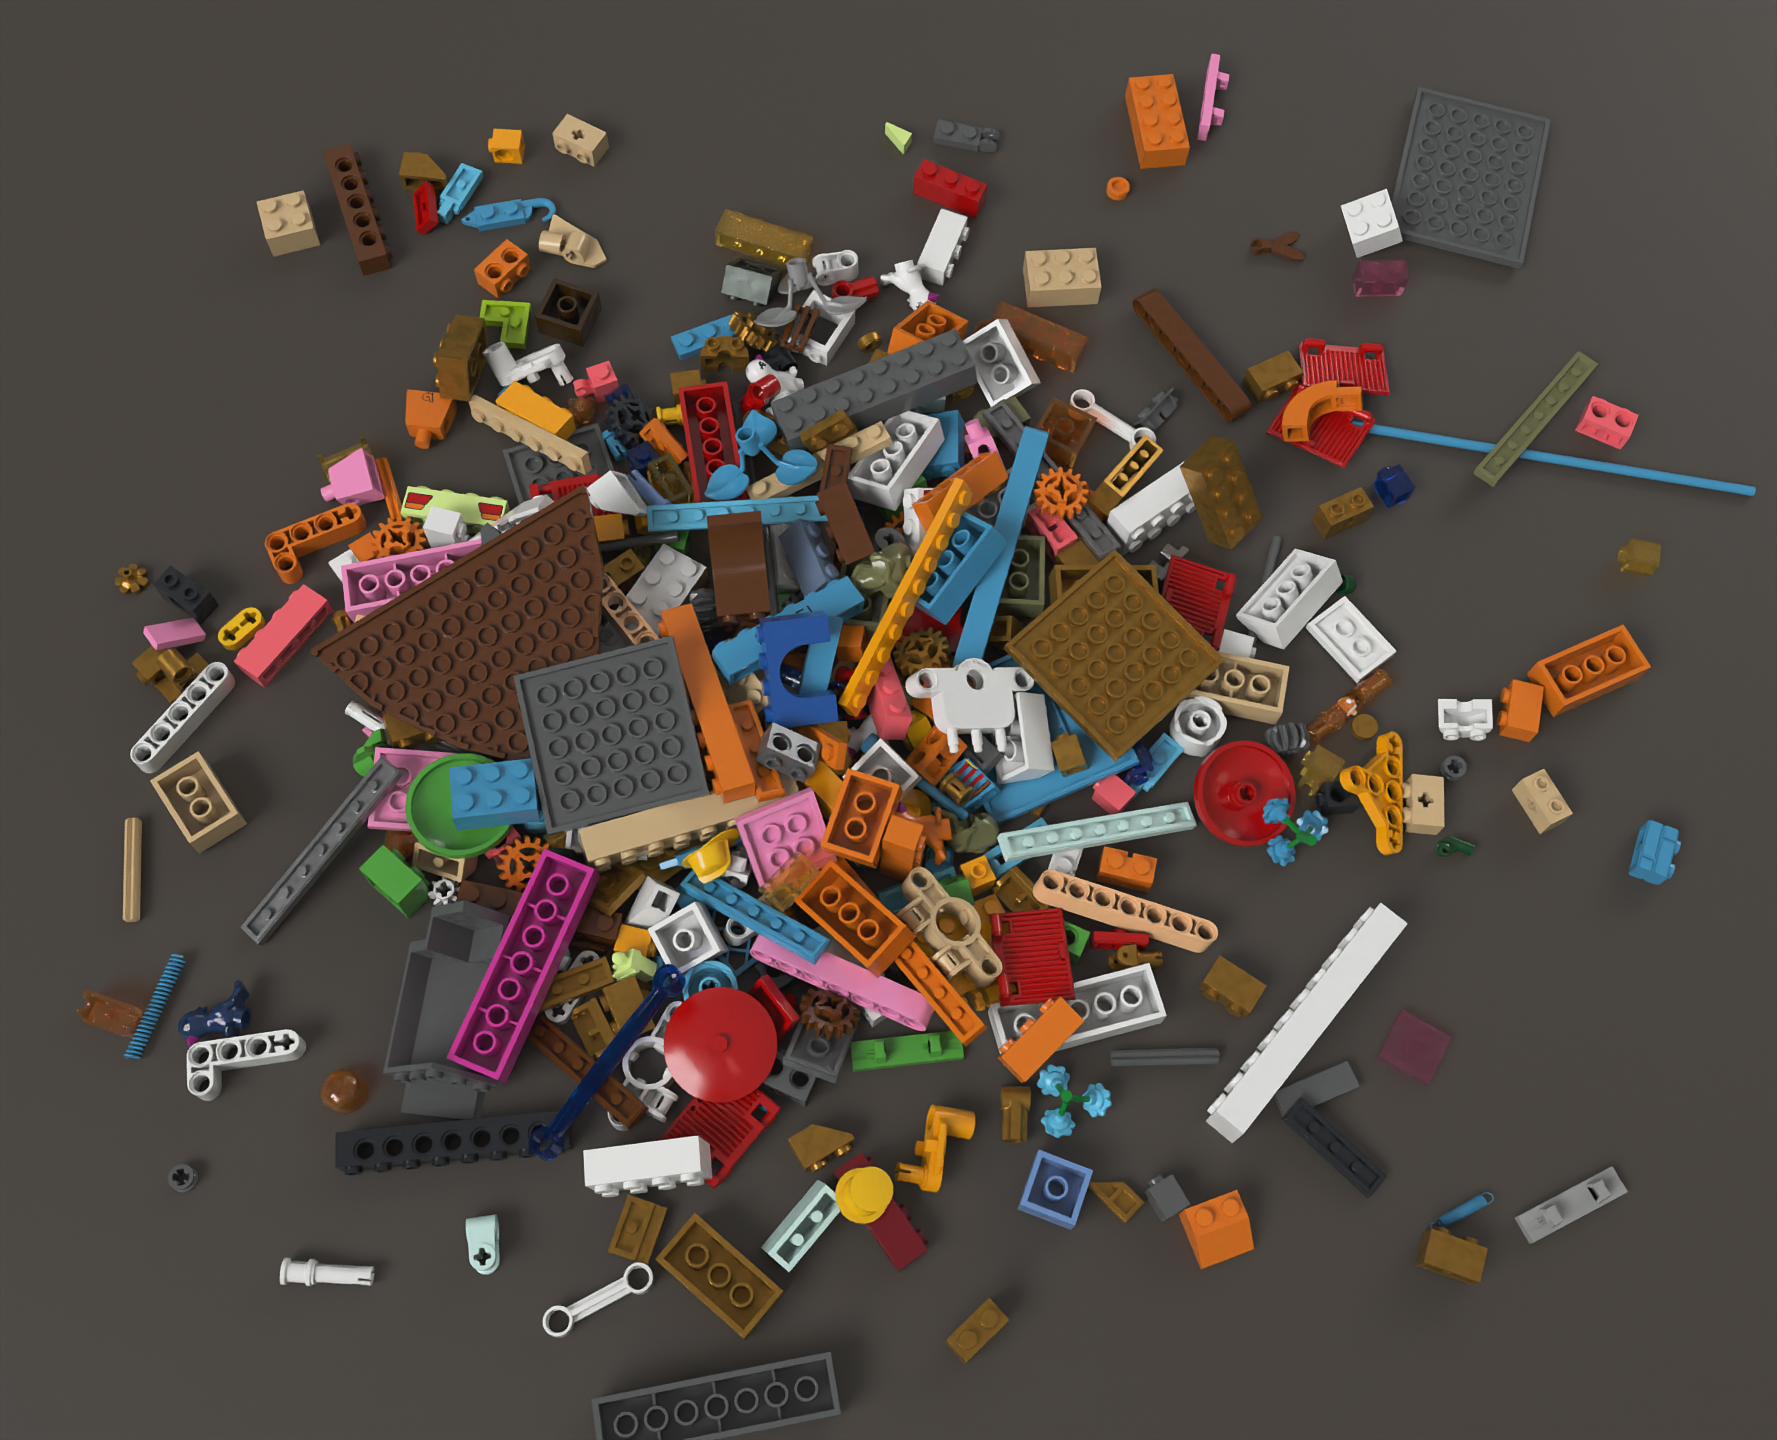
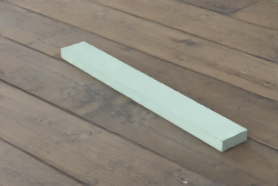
[997,802,1197,862]

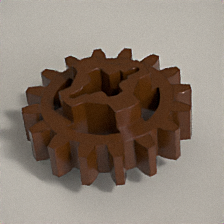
[798,987,860,1040]

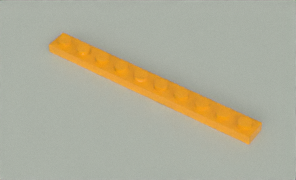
[838,478,973,717]

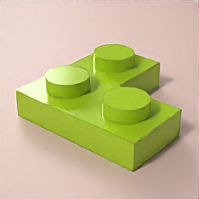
[480,300,532,349]

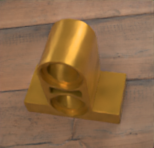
[155,648,208,705]

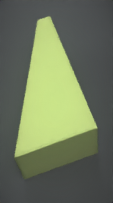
[885,122,912,155]

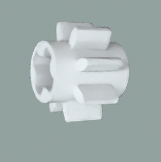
[428,877,460,906]

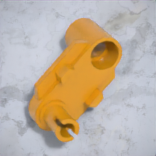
[894,1104,976,1193]

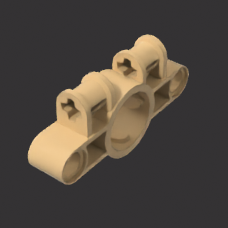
[896,867,1003,987]

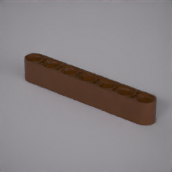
[1132,288,1251,422]

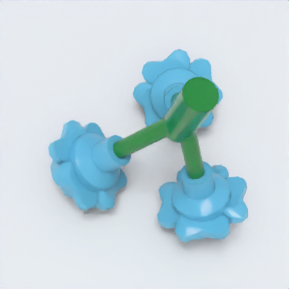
[1037,1064,1112,1138]

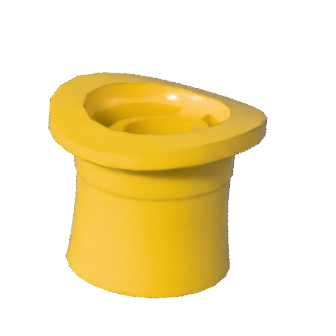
[835,1166,893,1224]

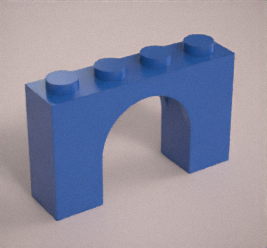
[756,611,838,728]

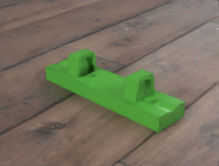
[850,1031,964,1072]

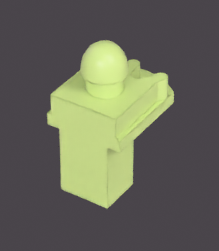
[612,948,657,983]

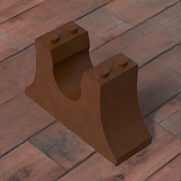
[706,511,771,633]

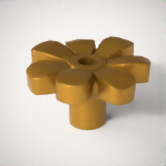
[114,564,149,595]

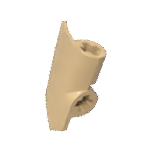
[539,214,607,268]

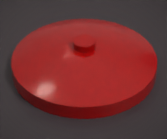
[1194,741,1296,847]
[664,987,778,1102]

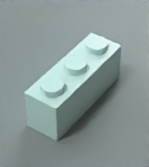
[761,1180,840,1272]

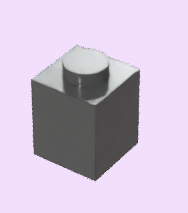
[1144,1174,1191,1223]

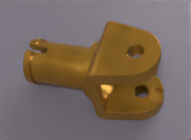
[1107,944,1163,972]

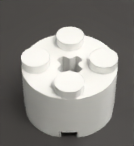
[1169,696,1227,757]

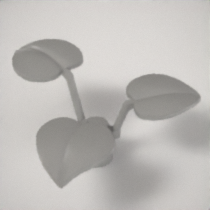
[754,258,867,327]

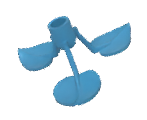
[704,410,818,501]

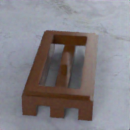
[780,303,820,353]

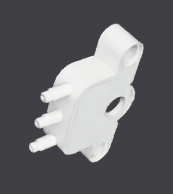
[905,658,1034,753]

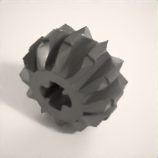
[689,588,719,632]
[1264,722,1310,757]

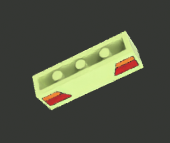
[401,486,510,535]

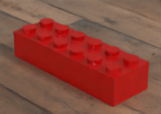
[678,381,747,503]

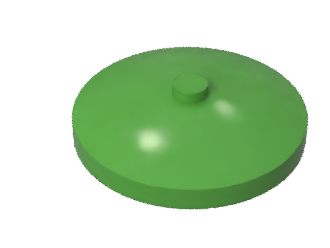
[405,753,513,859]

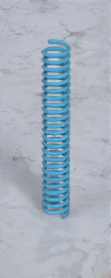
[124,954,186,1059]

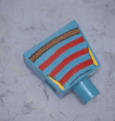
[939,757,1001,820]

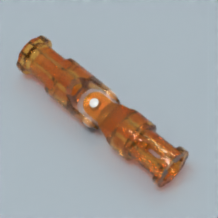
[1306,668,1393,746]

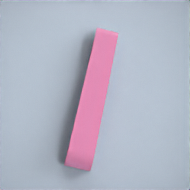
[750,934,935,1031]

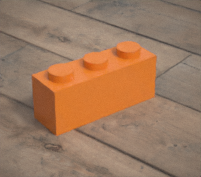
[998,997,1085,1083]

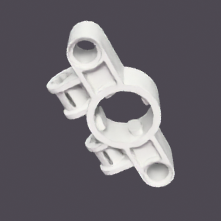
[608,1001,682,1131]

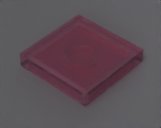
[1377,1010,1452,1086]

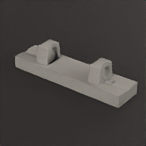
[1515,1166,1628,1244]

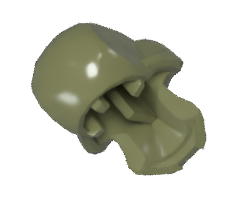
[850,543,914,599]
[933,806,999,854]

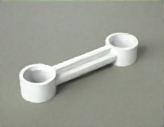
[1069,389,1156,449]
[543,1263,654,1338]

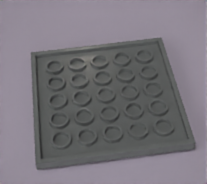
[513,636,711,836]

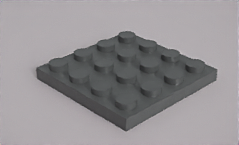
[502,423,614,505]

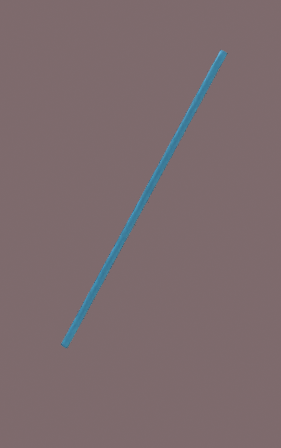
[1351,421,1756,496]

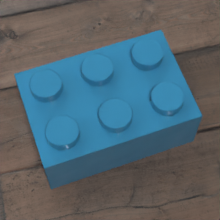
[449,758,541,831]

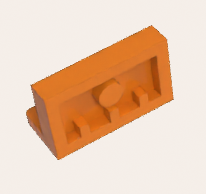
[639,418,689,471]

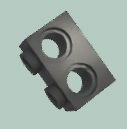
[755,722,822,783]
[760,1048,818,1107]

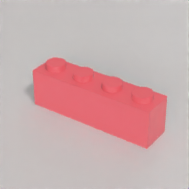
[234,584,333,688]
[856,656,913,740]

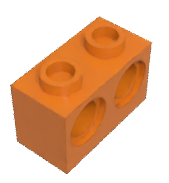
[474,239,531,299]
[905,725,968,787]

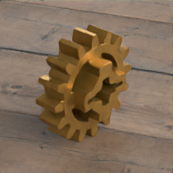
[728,310,780,352]
[893,627,951,676]

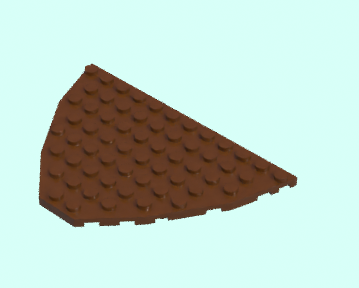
[310,484,604,761]

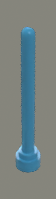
[860,733,968,820]

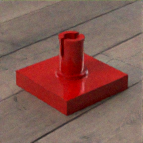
[747,974,800,1044]

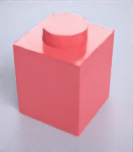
[1092,775,1136,815]

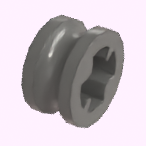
[1440,756,1467,782]
[168,1164,198,1193]

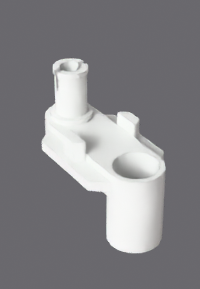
[483,342,574,386]

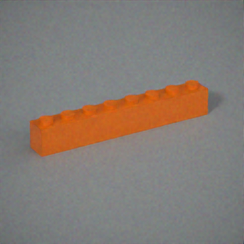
[658,603,755,804]

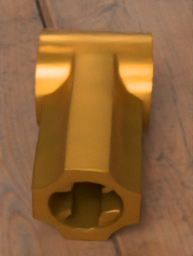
[1000,1085,1031,1143]

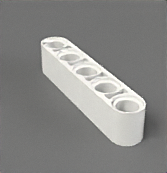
[130,662,235,773]

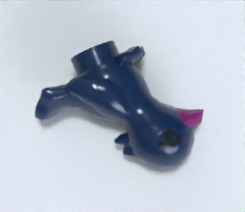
[178,980,251,1048]

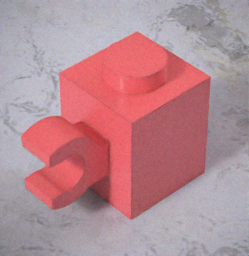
[573,361,620,404]

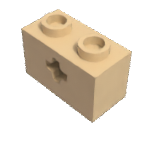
[552,114,609,167]
[1512,769,1573,834]
[1403,774,1445,835]

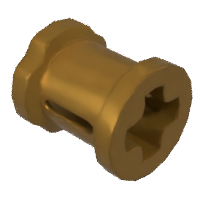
[939,772,975,808]

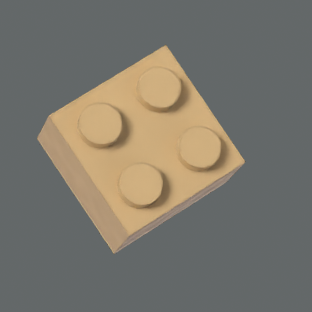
[257,190,320,257]

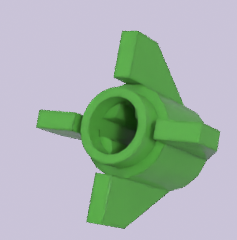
[353,728,390,777]

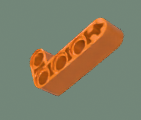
[265,503,367,584]

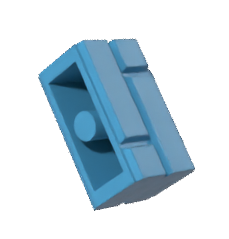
[1628,820,1681,885]

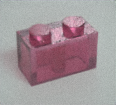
[1352,259,1409,297]

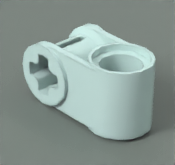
[466,1214,500,1275]

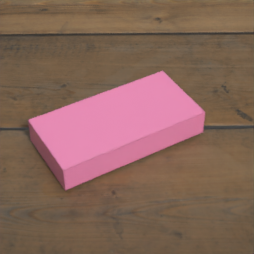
[143,617,206,650]

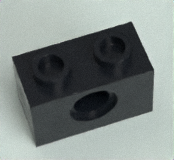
[153,566,219,624]

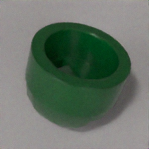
[1335,574,1357,595]

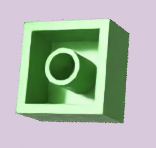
[359,845,430,919]

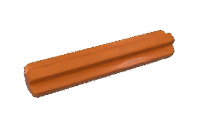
[375,457,404,522]

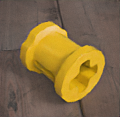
[656,404,684,426]

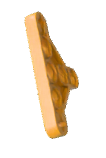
[1340,731,1403,856]

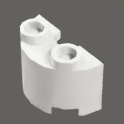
[1438,699,1493,741]

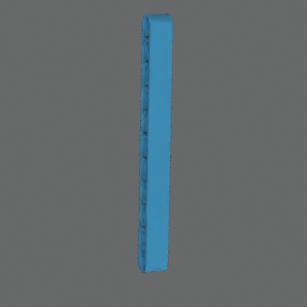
[953,426,1049,667]

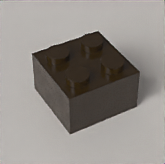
[535,278,602,347]

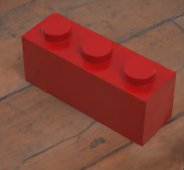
[913,159,987,219]

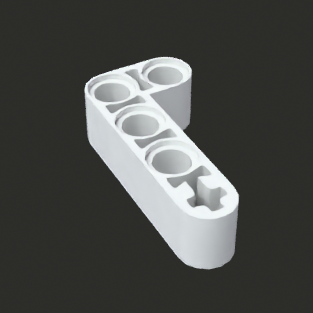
[187,1029,306,1101]

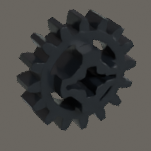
[604,393,658,447]

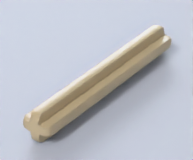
[123,817,142,922]

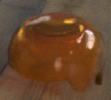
[320,1068,368,1114]

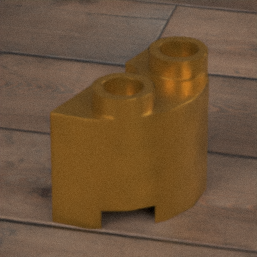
[700,336,749,372]

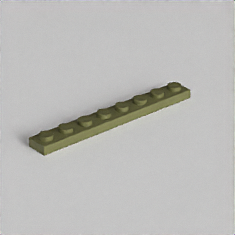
[1473,351,1598,487]

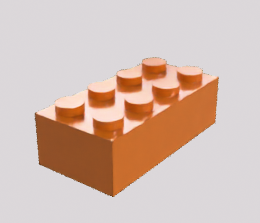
[1125,74,1190,169]
[1526,624,1651,717]
[793,860,916,978]

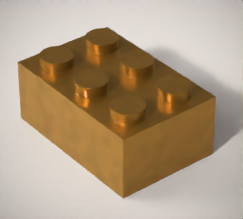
[433,314,487,402]

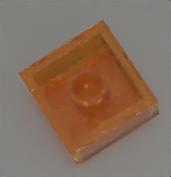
[1036,397,1097,470]

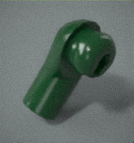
[1435,835,1475,857]

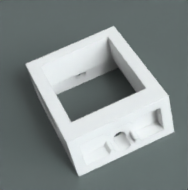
[788,290,855,366]

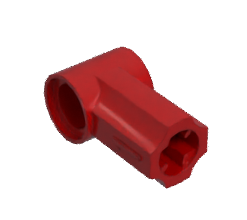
[831,276,879,300]
[739,374,781,415]

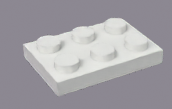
[1306,596,1397,683]

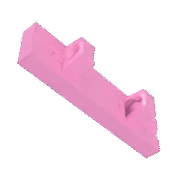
[1197,54,1229,141]

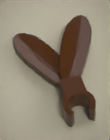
[1250,232,1304,261]

